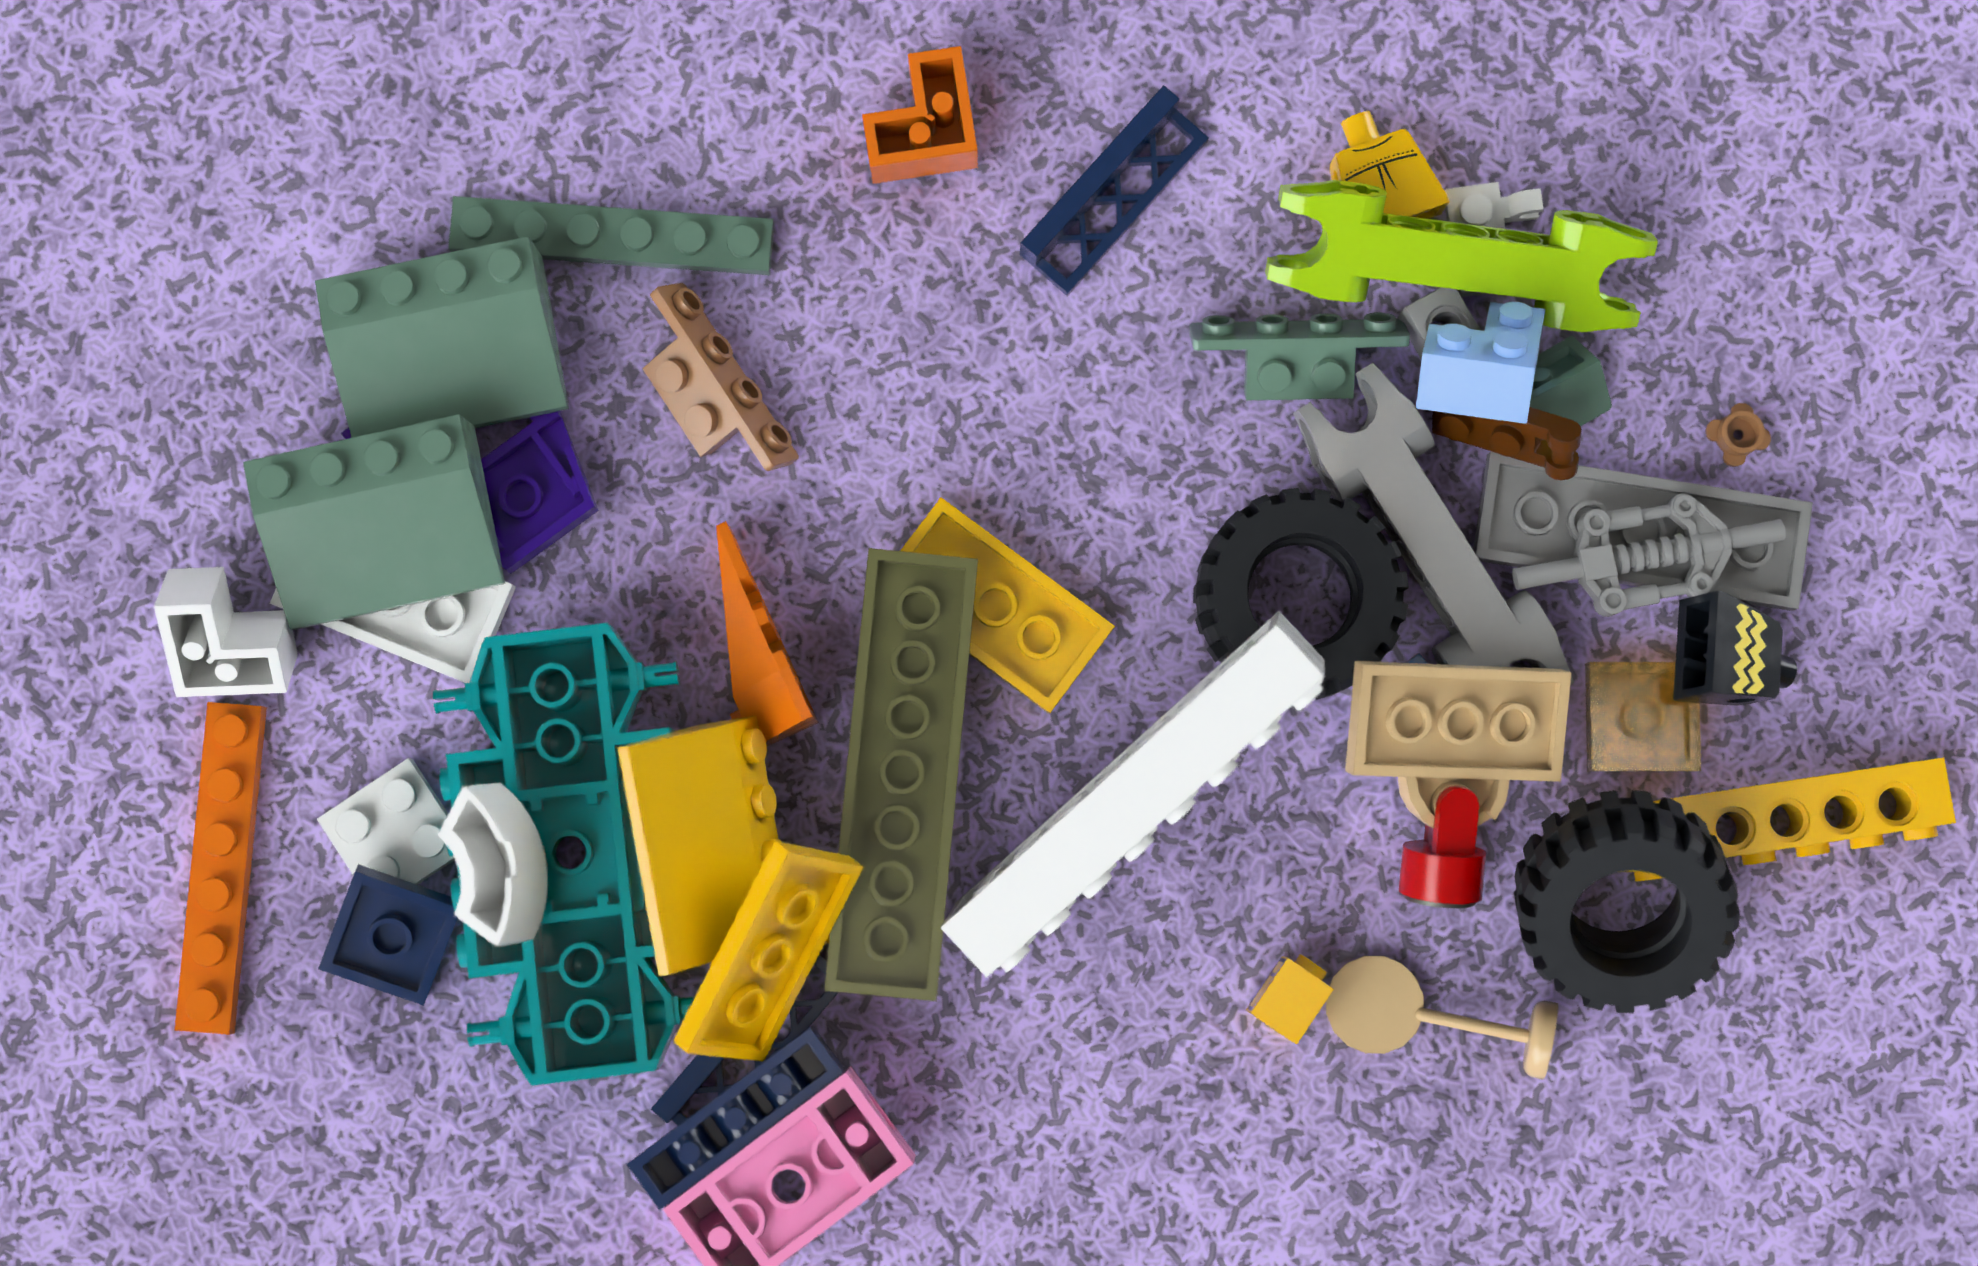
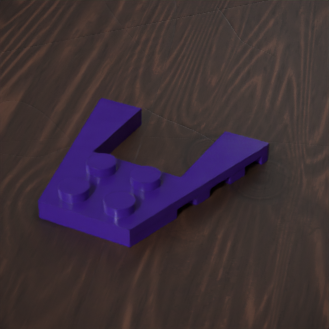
[341,411,599,574]

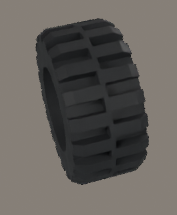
[1193,488,1409,700]
[1514,790,1740,1013]

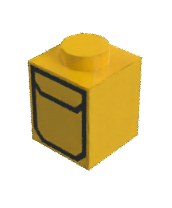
[1246,954,1334,1045]

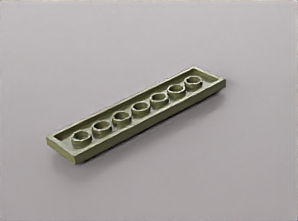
[824,548,978,1001]

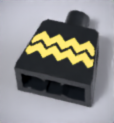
[1673,590,1797,706]

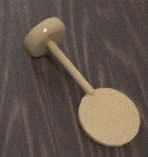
[1326,956,1558,1080]

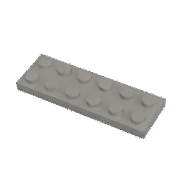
[1473,451,1813,611]

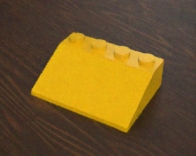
[618,716,782,976]

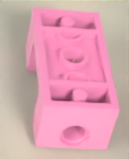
[663,1066,916,1266]

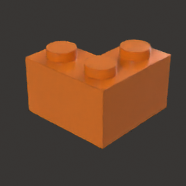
[862,46,978,184]

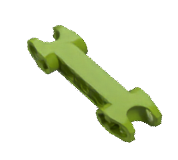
[1265,180,1658,332]

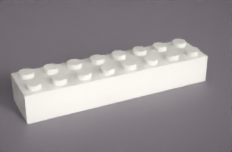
[941,611,1325,978]

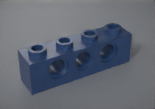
[626,1025,845,1211]

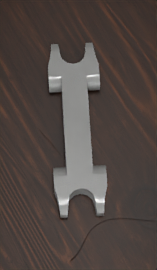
[1293,363,1574,685]

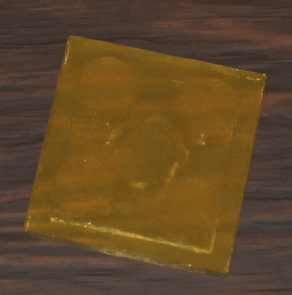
[1585,662,1701,772]

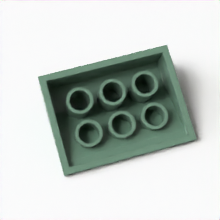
[315,236,569,438]
[243,414,505,630]

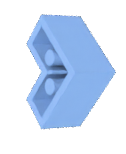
[1416,302,1545,424]

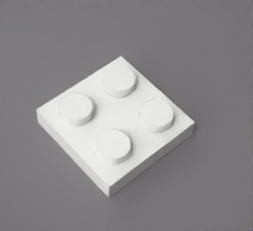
[317,758,455,885]

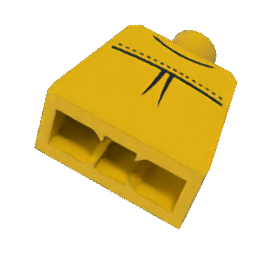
[1329,111,1450,219]

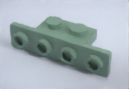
[1190,312,1410,401]

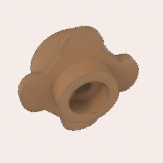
[1705,403,1771,467]

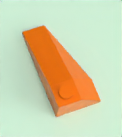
[716,521,819,746]

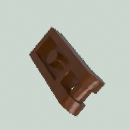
[1432,407,1582,481]

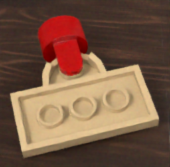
[1345,661,1572,908]

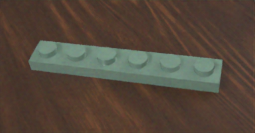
[448,196,774,276]

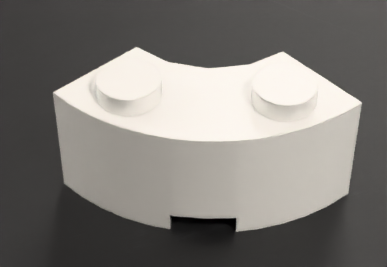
[438,783,548,947]

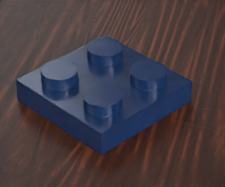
[318,864,458,1006]

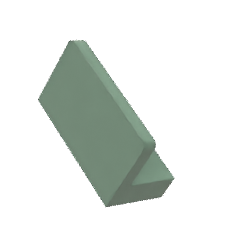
[1530,335,1612,426]

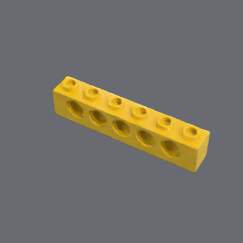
[1623,757,1956,882]

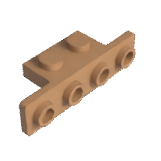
[642,283,799,471]

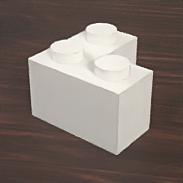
[154,567,297,697]

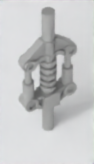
[1512,493,1786,617]

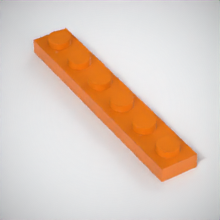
[174,702,267,1035]

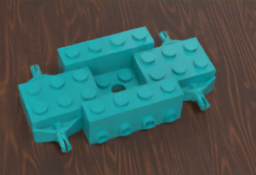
[433,623,696,1086]

